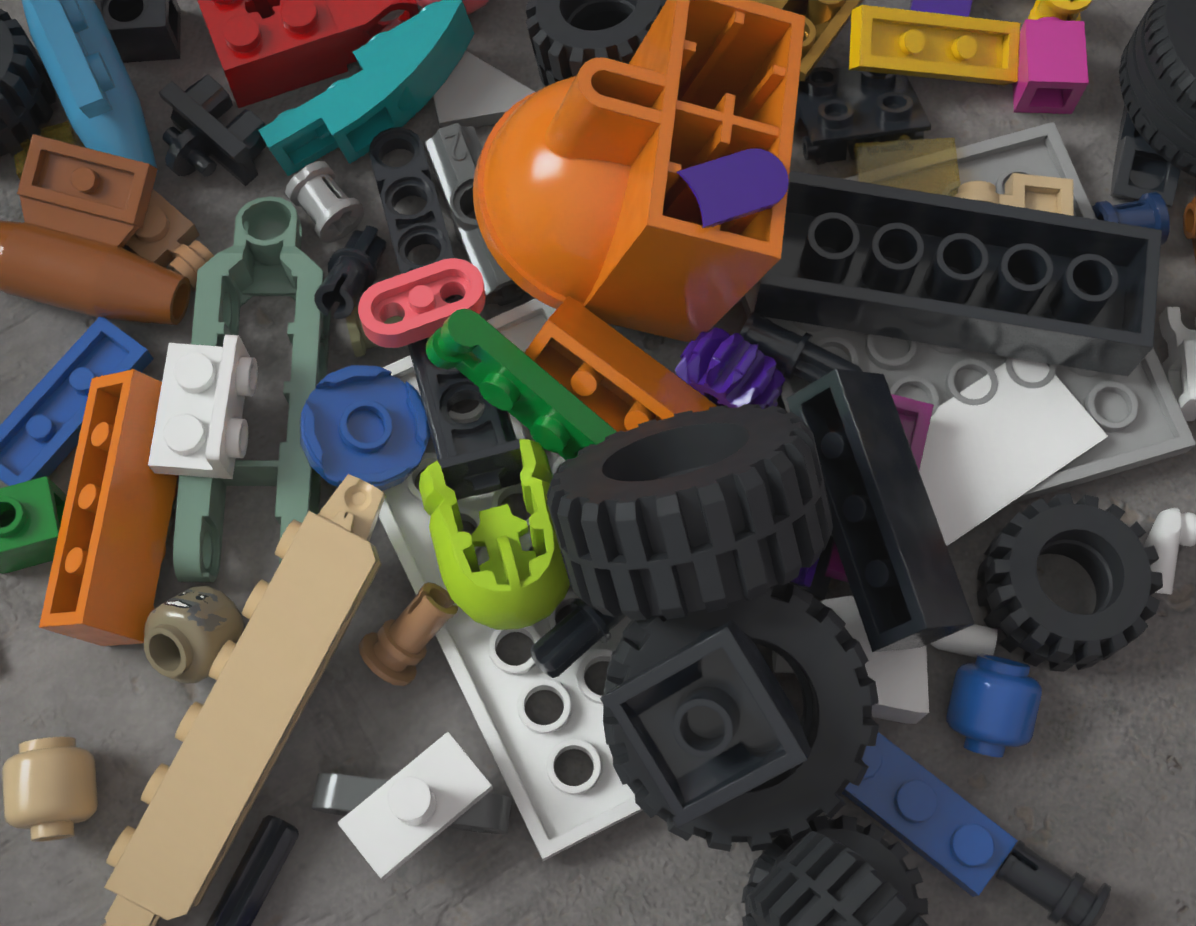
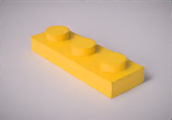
[849,5,1020,85]

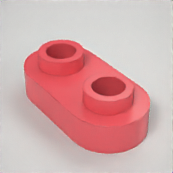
[358,258,486,348]

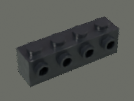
[786,369,975,652]

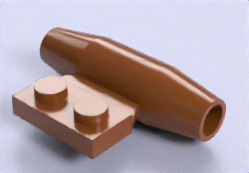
[0,134,191,325]

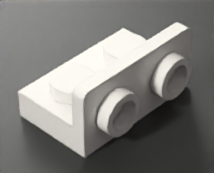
[148,334,258,479]

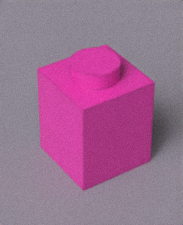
[1012,17,1089,114]

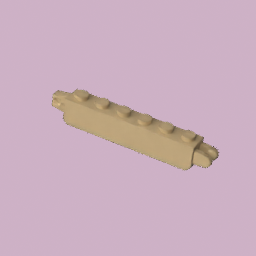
[101,474,386,926]

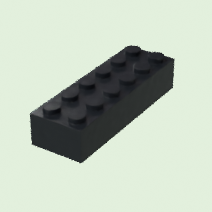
[754,171,1162,377]

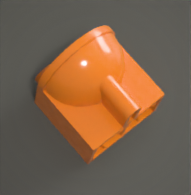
[473,0,805,343]

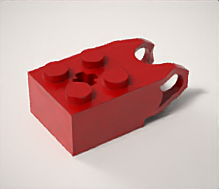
[197,0,419,109]

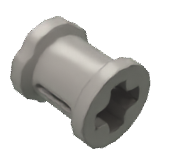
[285,161,365,243]

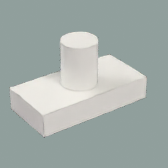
[338,732,493,880]

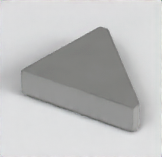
[433,51,535,129]

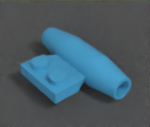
[21,0,159,175]

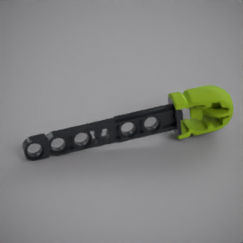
[369,127,570,630]

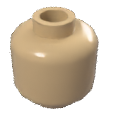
[2,737,98,842]

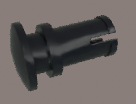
[995,840,1111,926]

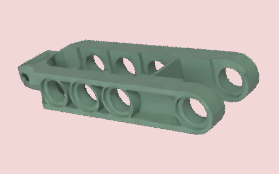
[173,196,331,583]

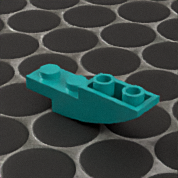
[258,0,475,176]

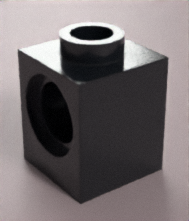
[95,0,181,63]

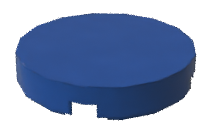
[300,365,430,491]

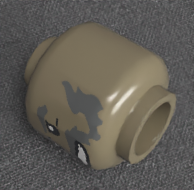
[144,586,245,684]

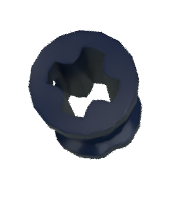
[1091,192,1170,245]

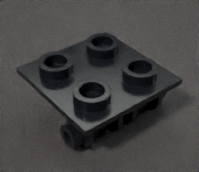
[797,67,931,165]

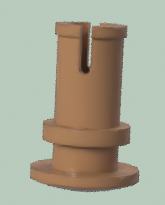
[359,582,458,686]

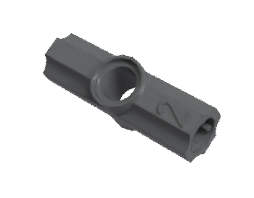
[425,123,527,306]

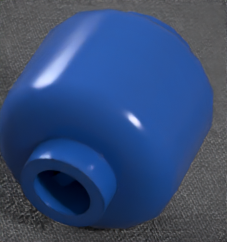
[946,654,1042,757]

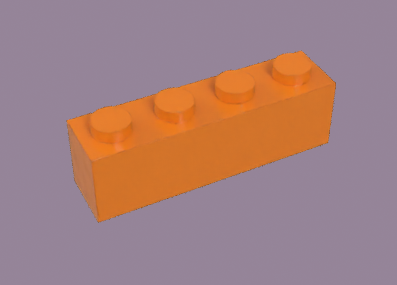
[524,296,717,432]
[39,369,178,647]

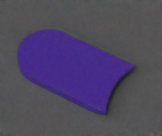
[677,148,789,228]

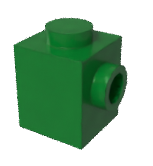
[0,476,67,574]

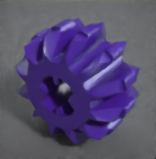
[675,327,785,409]

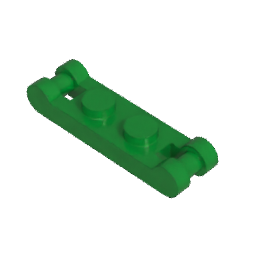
[426,309,617,460]

